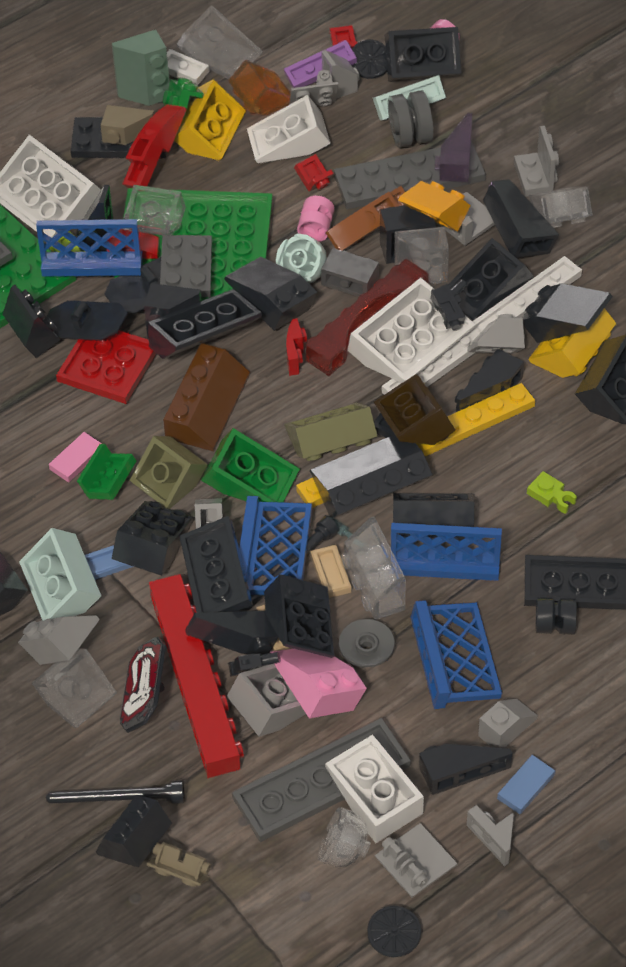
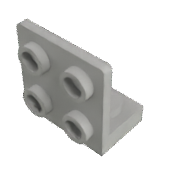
[514,126,559,197]
[437,192,495,245]

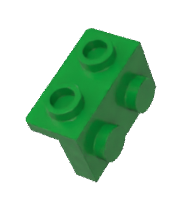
[163,77,204,118]
[77,444,137,500]

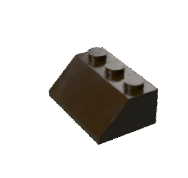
[374,373,456,445]

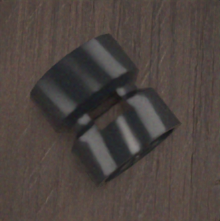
[536,597,576,635]

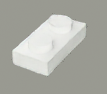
[167,49,209,85]

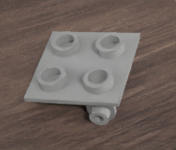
[289,70,338,106]
[375,823,458,898]

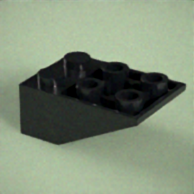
[111,501,194,576]
[264,574,334,658]

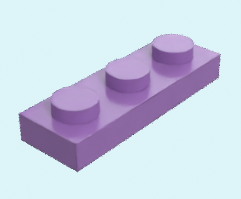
[284,40,357,88]

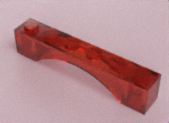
[306,259,429,376]

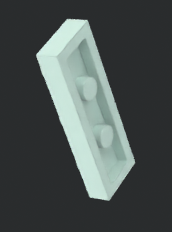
[373,75,446,120]

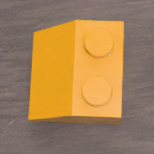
[398,181,471,232]

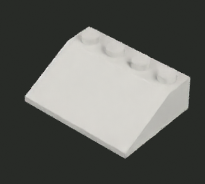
[0,135,101,238]
[348,278,476,383]

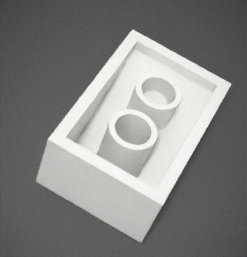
[247,95,330,163]
[325,735,424,843]

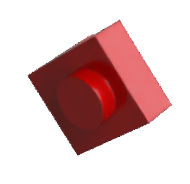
[294,154,334,192]

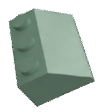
[112,30,169,106]

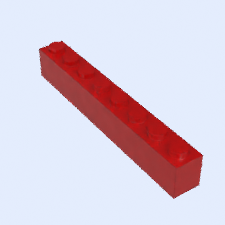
[149,574,244,779]

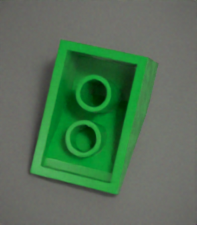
[201,428,299,503]

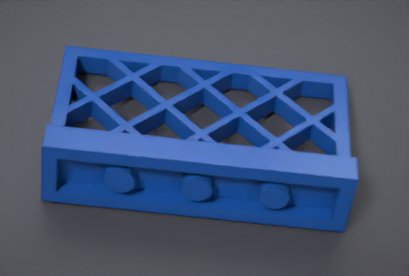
[36,219,143,276]
[239,496,312,595]
[390,523,502,581]
[410,601,502,709]

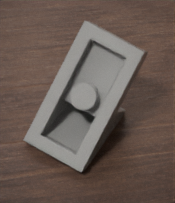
[467,805,514,866]

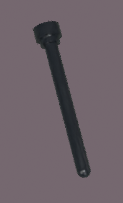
[245,516,339,610]
[46,780,185,804]

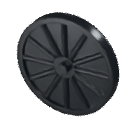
[351,39,387,79]
[367,906,421,957]

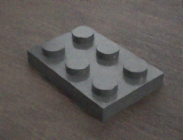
[160,235,212,297]

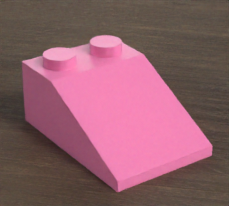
[270,649,367,718]

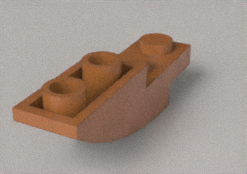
[325,186,405,251]

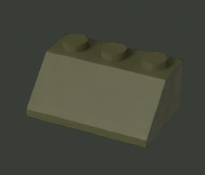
[284,403,378,461]

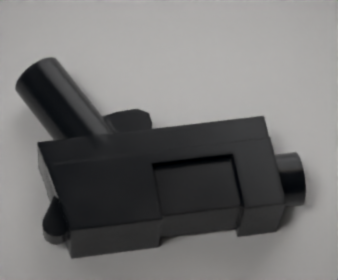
[430,279,467,331]
[228,652,280,677]

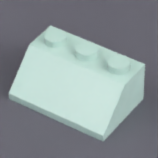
[19,528,101,620]

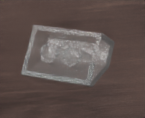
[341,516,406,620]

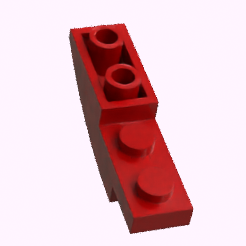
[123,104,187,189]

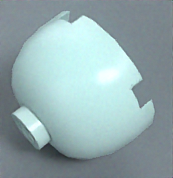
[276,234,327,283]

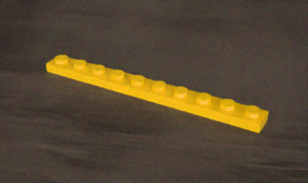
[296,383,535,508]

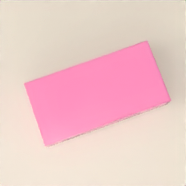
[49,432,102,483]

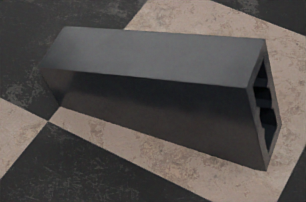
[483,179,559,258]

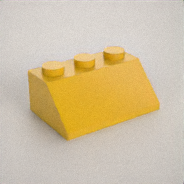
[174,79,246,160]
[528,308,616,378]

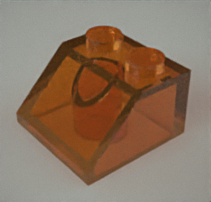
[228,60,290,116]

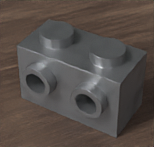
[321,248,379,299]

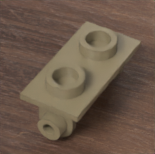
[147,842,211,887]

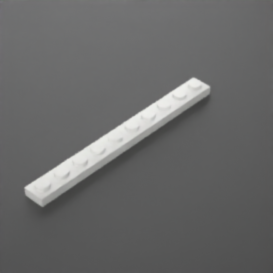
[382,256,582,395]

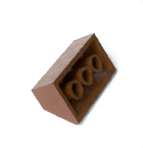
[163,343,250,452]

